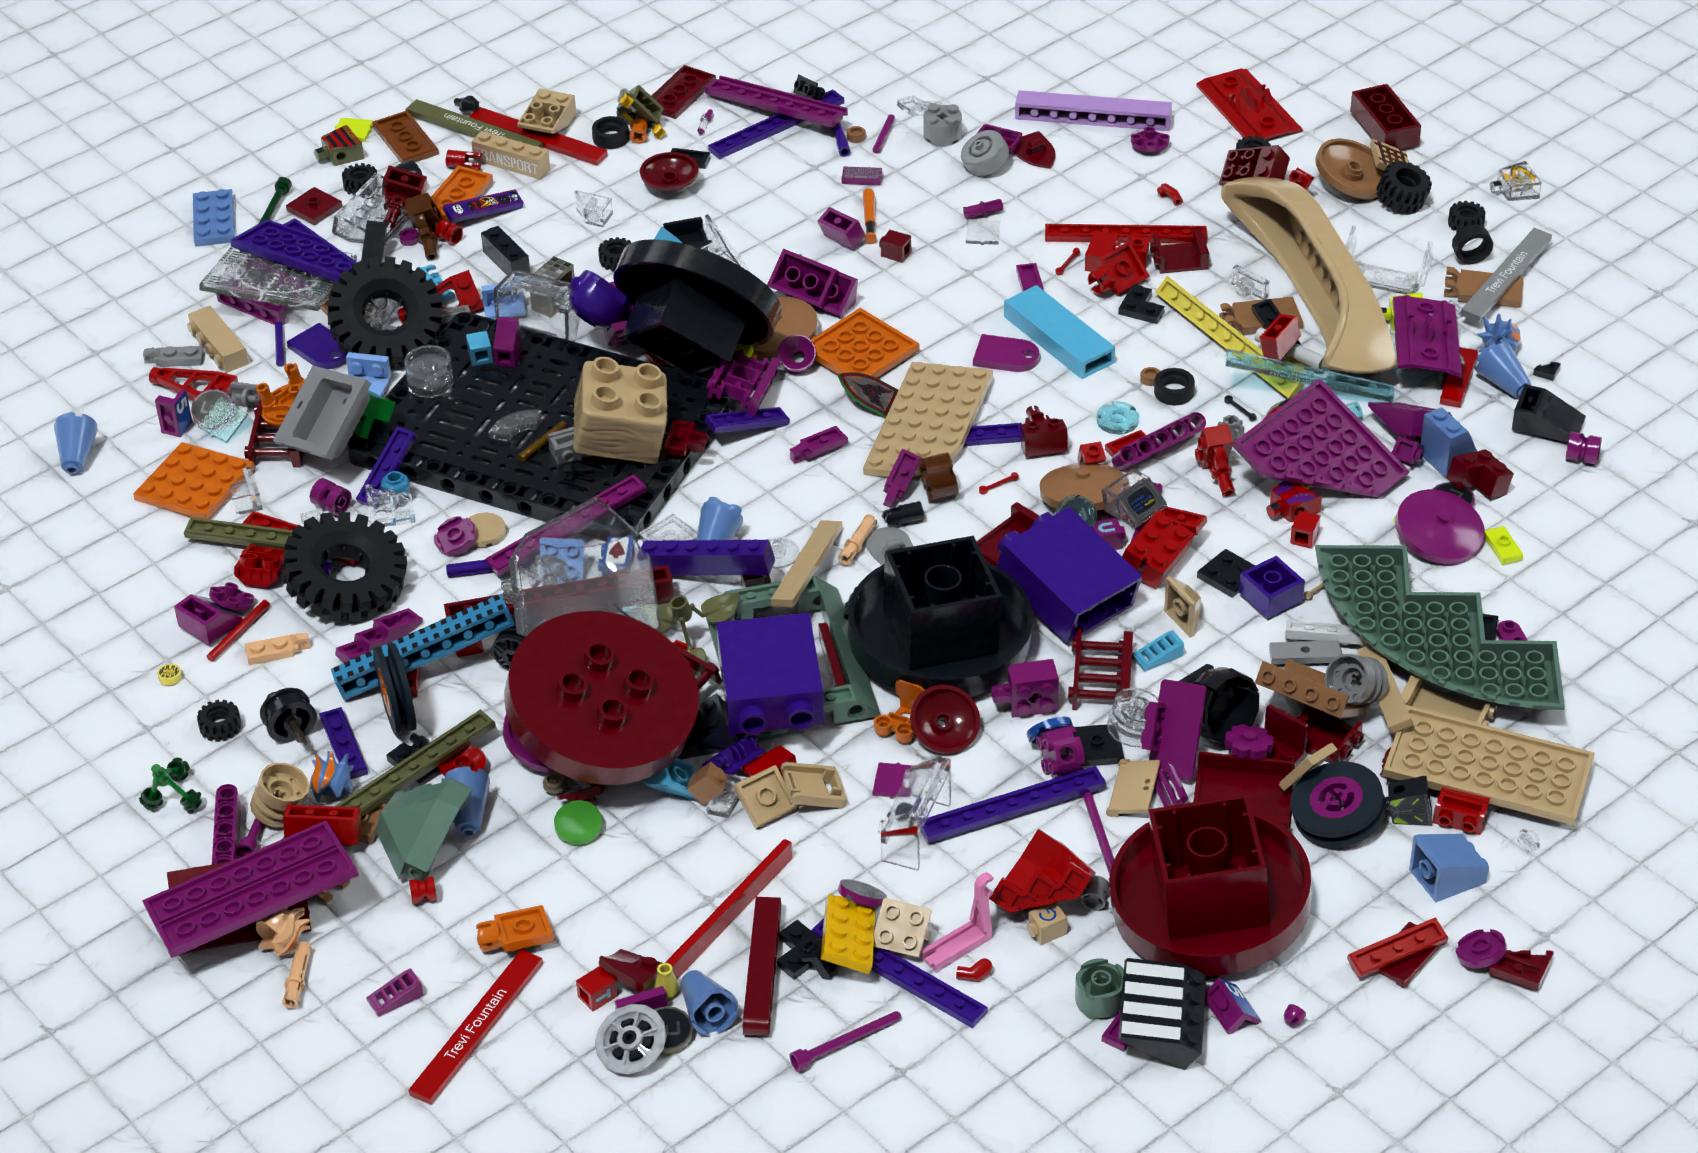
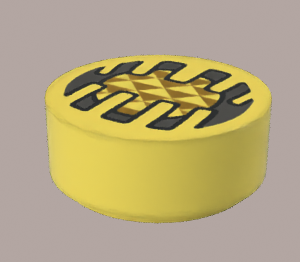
[157,664,182,686]

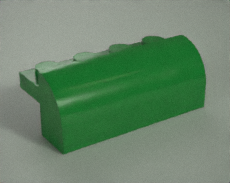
[353,390,396,439]

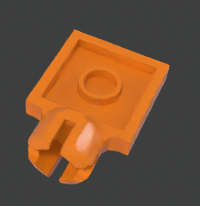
[476,905,554,952]

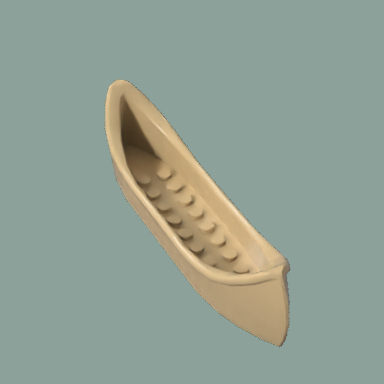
[1221,177,1397,373]

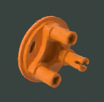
[256,363,305,427]

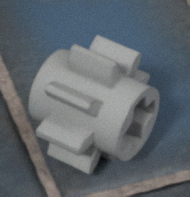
[1218,415,1244,441]

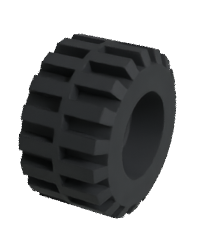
[1376,161,1432,214]

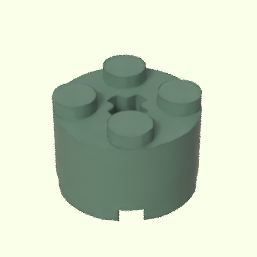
[1075,958,1124,1020]

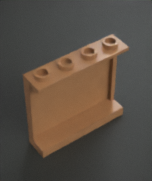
[1255,659,1370,718]

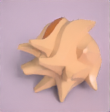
[256,907,311,956]

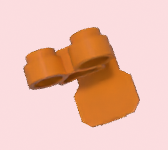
[874,680,924,744]

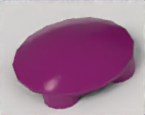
[1130,127,1170,152]
[209,582,255,610]

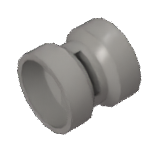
[1081,875,1109,910]

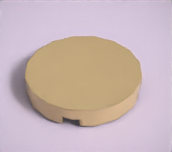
[469,512,506,548]

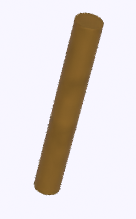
[517,421,567,462]

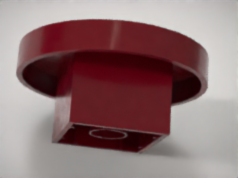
[504,611,699,793]
[1109,794,1312,976]

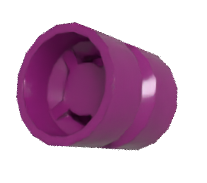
[1565,431,1602,465]
[309,478,352,516]

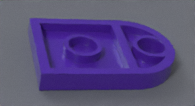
[287,323,349,369]

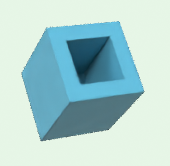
[466,331,493,366]

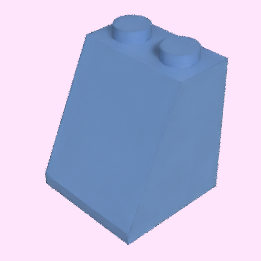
[1421,407,1477,479]
[1409,834,1489,903]

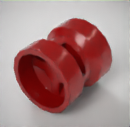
[435,219,463,245]
[409,876,437,904]

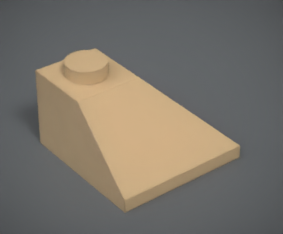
[1164,576,1201,638]

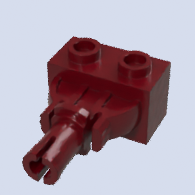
[382,166,427,229]
[1020,405,1068,457]

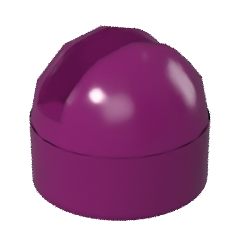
[1283,1004,1306,1027]

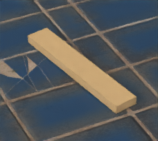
[1357,645,1414,734]

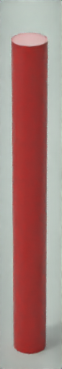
[206,600,270,662]

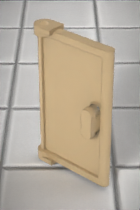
[1106,759,1160,817]

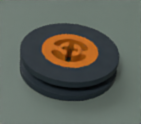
[373,643,417,735]

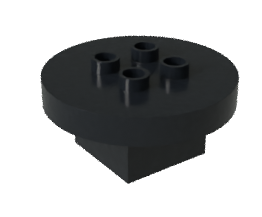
[613,239,782,375]
[848,535,1033,697]

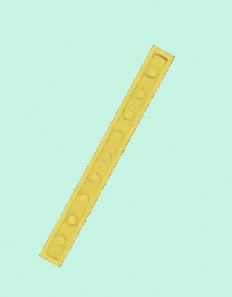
[1155,276,1305,399]

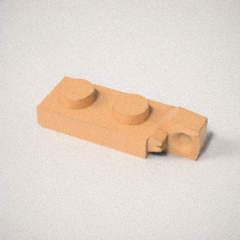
[244,633,310,665]

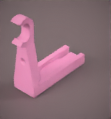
[920,872,994,972]

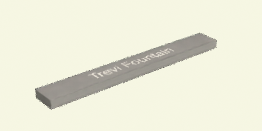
[1460,227,1552,322]

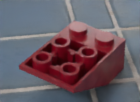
[1219,145,1290,186]

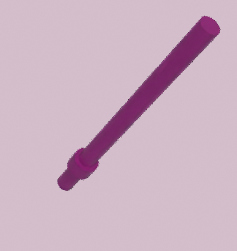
[1083,792,1114,880]

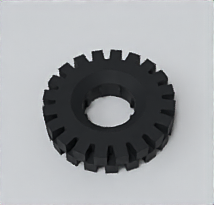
[328,256,442,369]
[281,512,407,622]

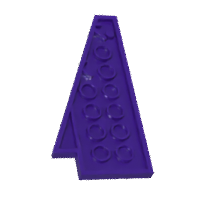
[231,218,357,282]

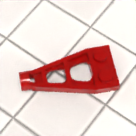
[396,270,484,324]
[149,367,238,400]

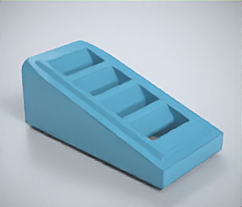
[1132,630,1184,671]

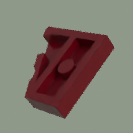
[1489,950,1554,991]

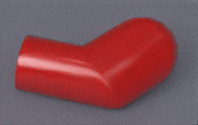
[1157,183,1183,206]
[956,958,993,981]

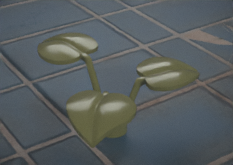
[641,593,740,675]

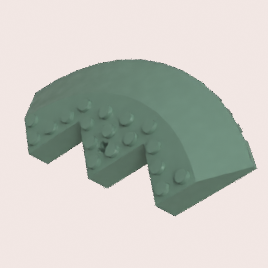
[1315,545,1565,710]

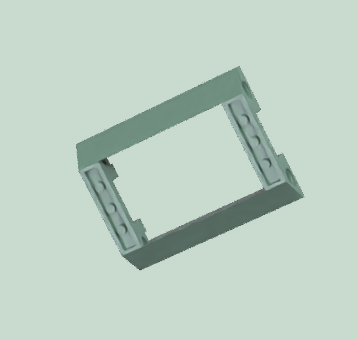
[706,576,880,740]

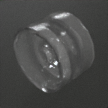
[404,345,454,398]
[1107,687,1159,748]

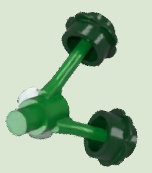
[139,757,202,811]

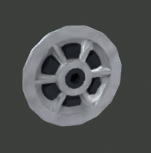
[595,1004,667,1074]

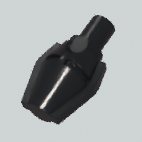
[454,96,480,113]

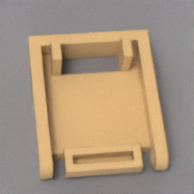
[780,762,847,808]

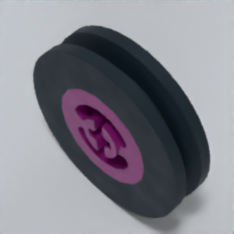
[1290,761,1386,848]

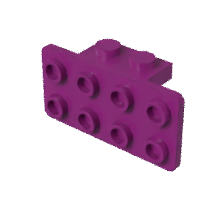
[1140,679,1207,780]

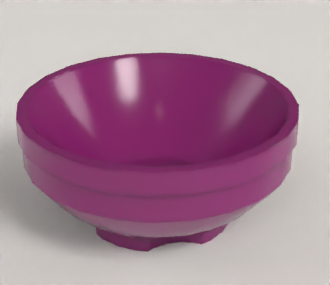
[778,334,816,372]

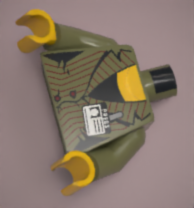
[616,85,666,139]

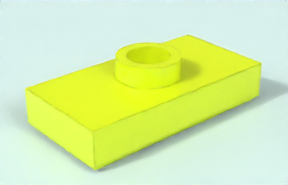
[1484,526,1524,565]

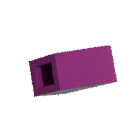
[493,316,523,367]

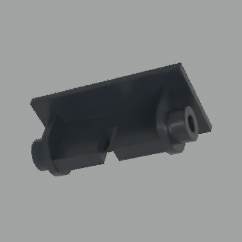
[793,74,825,99]

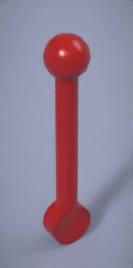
[1055,248,1080,275]
[979,472,1019,495]

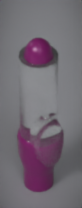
[697,109,713,134]

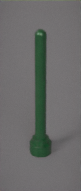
[258,177,292,224]

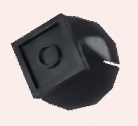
[1179,664,1260,745]

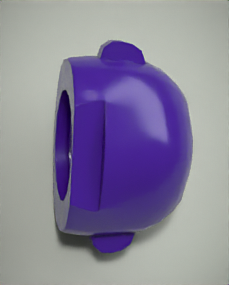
[569,270,632,329]

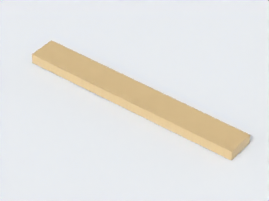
[771,520,843,608]

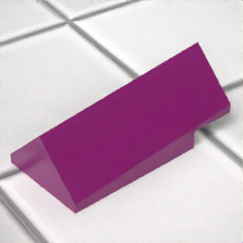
[767,248,858,317]

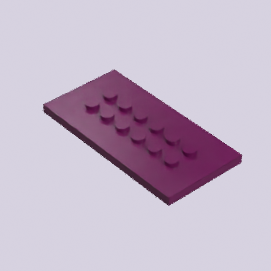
[142,820,359,958]

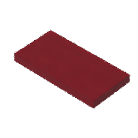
[651,65,716,119]

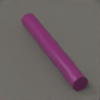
[872,114,895,154]

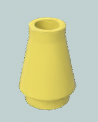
[654,963,679,1000]

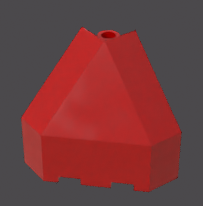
[989,828,1096,913]

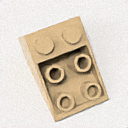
[517,89,577,134]

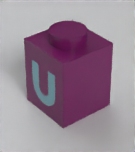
[1092,518,1126,550]

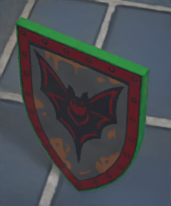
[838,372,898,418]

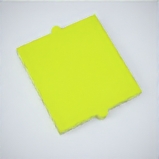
[335,117,373,141]

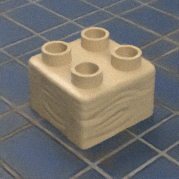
[573,357,667,464]

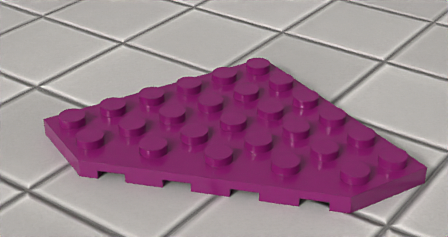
[1232,378,1410,498]

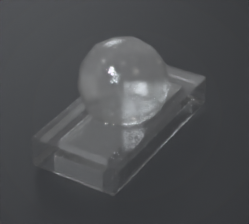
[1231,265,1270,300]

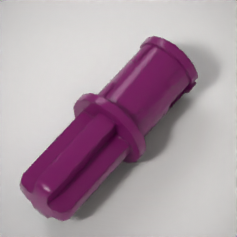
[963,199,1003,220]

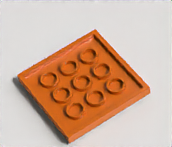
[811,308,920,378]
[133,442,255,519]

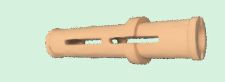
[838,514,877,565]
[282,942,312,1009]

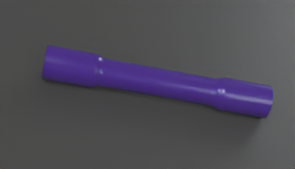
[830,103,850,157]

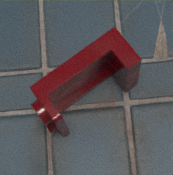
[1297,705,1364,763]

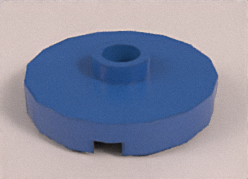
[1026,716,1074,745]

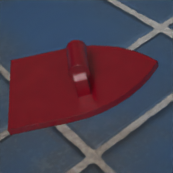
[1006,131,1056,169]

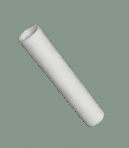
[1254,327,1324,370]

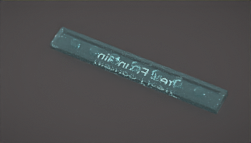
[1225,349,1394,402]

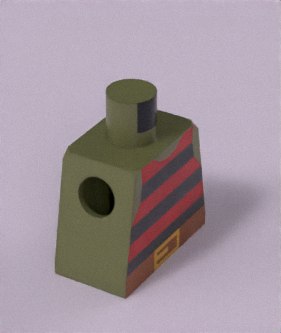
[314,125,364,166]

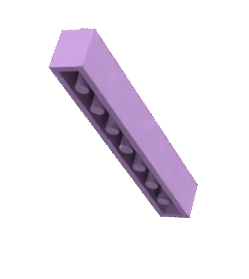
[1015,90,1172,131]

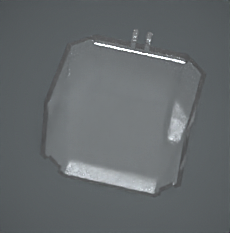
[501,496,661,637]

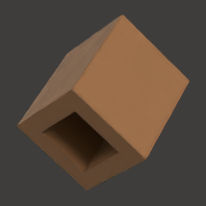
[686,762,728,805]

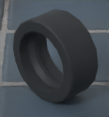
[592,116,629,149]
[1452,224,1494,264]
[1154,368,1195,406]

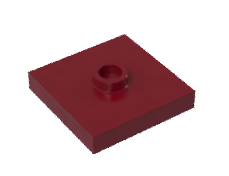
[286,187,343,225]

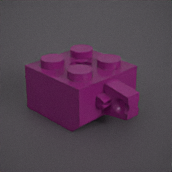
[991,659,1059,718]

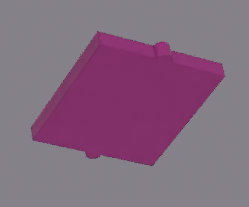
[872,762,917,799]

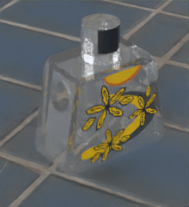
[1490,161,1542,201]

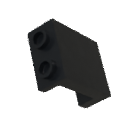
[663,216,714,253]

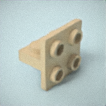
[873,898,932,958]

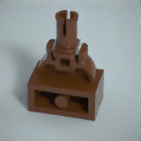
[404,192,442,260]

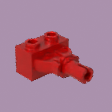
[1195,424,1235,497]

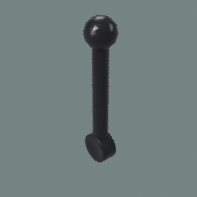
[1224,395,1257,421]

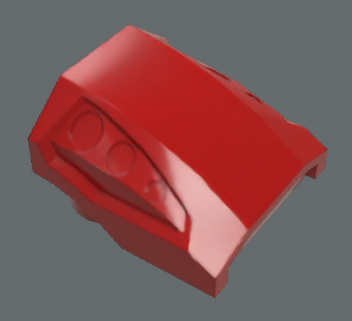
[234,544,284,588]

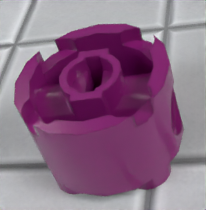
[1036,725,1085,778]

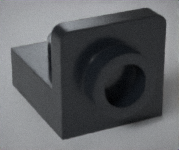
[797,939,837,979]

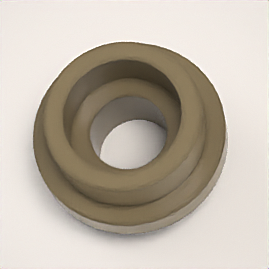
[543,772,567,794]

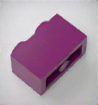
[817,207,866,250]

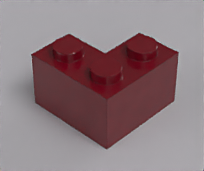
[1446,449,1514,499]

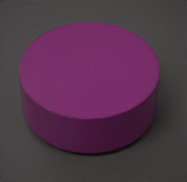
[399,228,419,246]

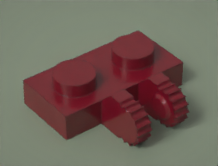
[663,420,709,457]

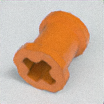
[630,118,648,144]

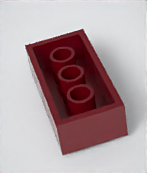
[1350,84,1421,149]

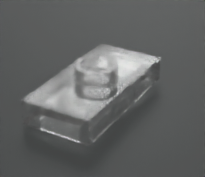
[706,774,748,818]

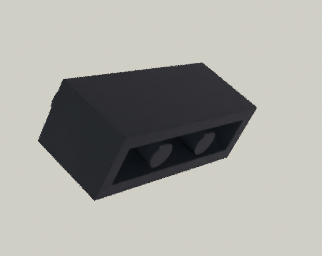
[481,226,531,282]

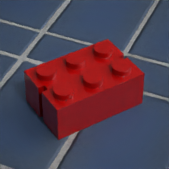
[1122,510,1195,590]

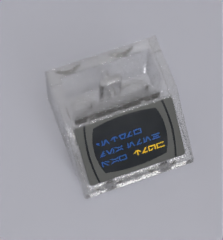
[1102,469,1167,528]

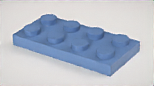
[193,189,235,247]

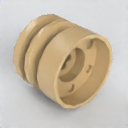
[250,763,310,827]

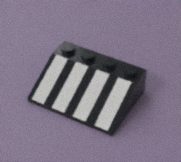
[1118,958,1206,1070]

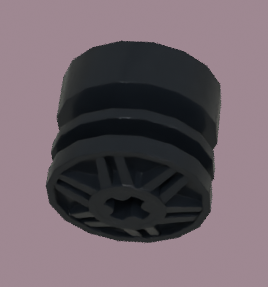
[491,612,544,671]

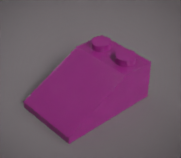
[1368,402,1436,440]

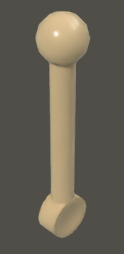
[1304,583,1324,600]

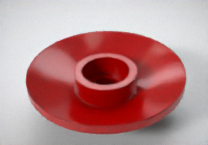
[439,745,486,777]

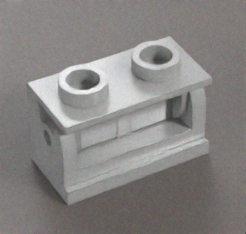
[548,427,593,465]

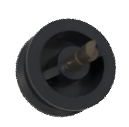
[260,688,317,745]

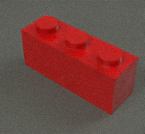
[283,804,361,846]

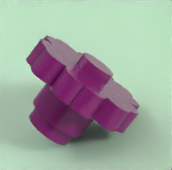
[1225,724,1274,760]

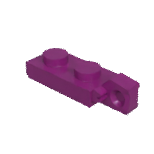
[790,426,848,463]
[883,448,922,508]

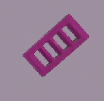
[366,968,424,1017]

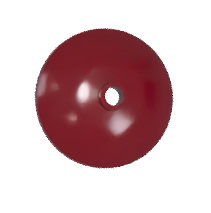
[640,152,699,191]
[910,685,980,754]

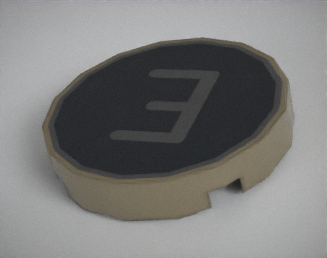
[655,1006,693,1055]

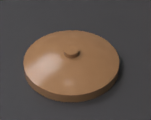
[1315,138,1384,199]
[752,297,818,358]
[1039,463,1128,511]

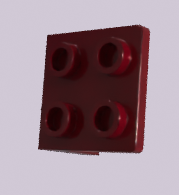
[1264,704,1309,768]

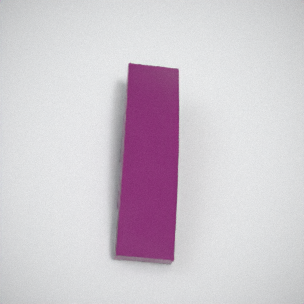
[335,608,423,662]

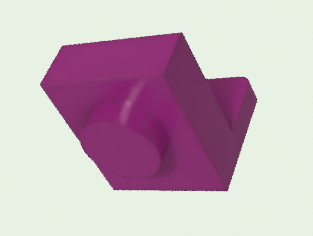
[1392,436,1424,466]

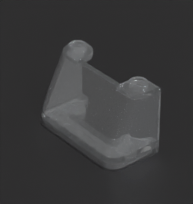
[494,270,580,342]

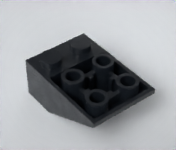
[1512,384,1586,443]
[677,693,740,760]

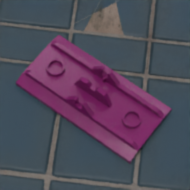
[1392,295,1462,378]

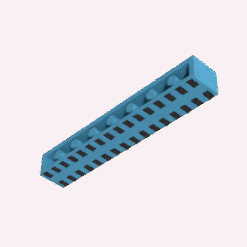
[331,594,515,701]

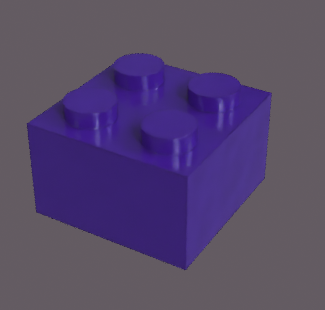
[1239,555,1305,619]

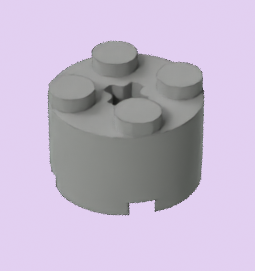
[923,103,962,147]

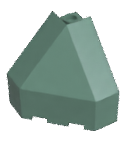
[375,778,473,882]

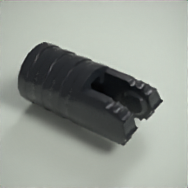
[881,501,924,526]

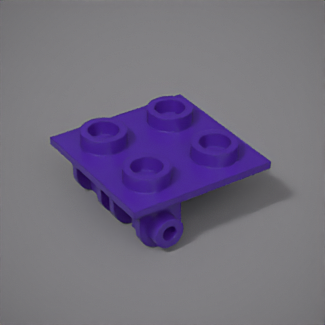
[701,735,766,775]

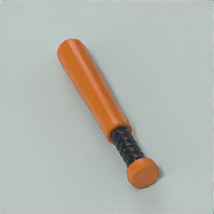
[863,188,877,244]

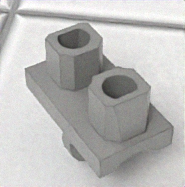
[230,382,270,407]

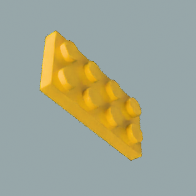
[821,894,876,974]

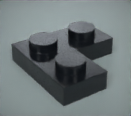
[1118,284,1165,324]
[777,920,821,980]

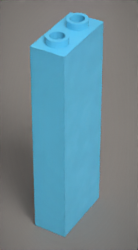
[1004,285,1115,379]

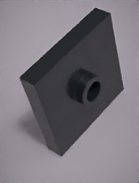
[1073,723,1124,766]

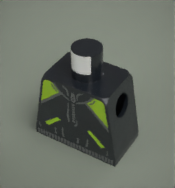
[1385,776,1433,825]

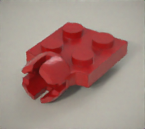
[1087,241,1150,296]

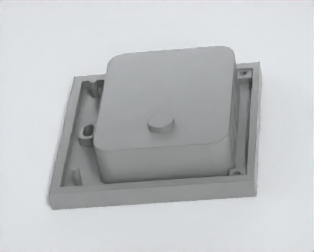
[273,366,372,460]

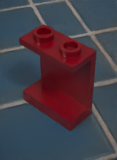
[1150,229,1209,274]

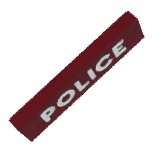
[818,622,846,687]

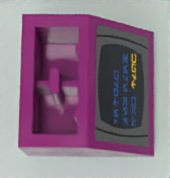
[174,594,243,645]

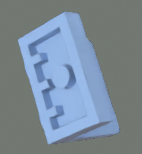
[346,352,392,396]

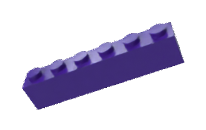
[637,539,776,576]

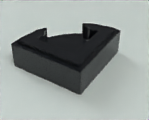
[1533,362,1561,381]

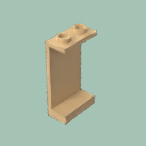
[1401,673,1497,726]

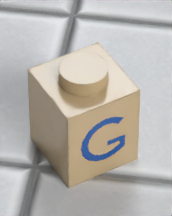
[1027,902,1067,945]

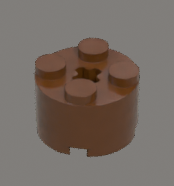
[918,452,959,502]

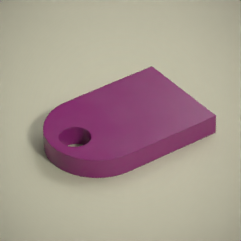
[973,334,1039,372]

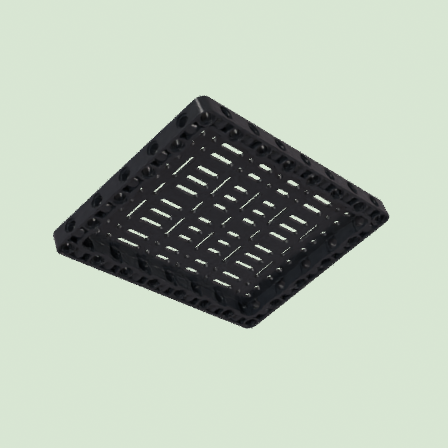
[347,312,736,543]

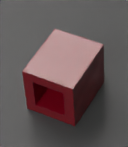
[879,229,912,263]

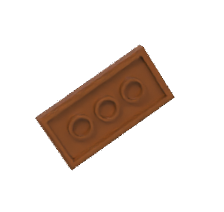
[372,110,439,163]

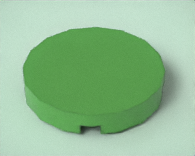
[554,800,602,846]

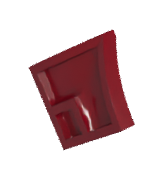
[598,949,662,992]

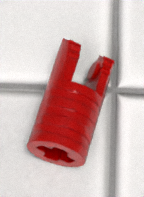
[445,149,483,170]

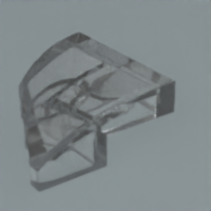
[365,484,416,527]

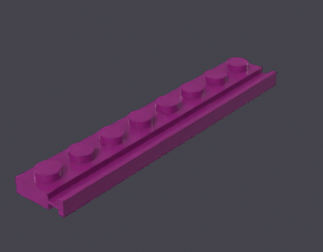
[705,75,848,127]

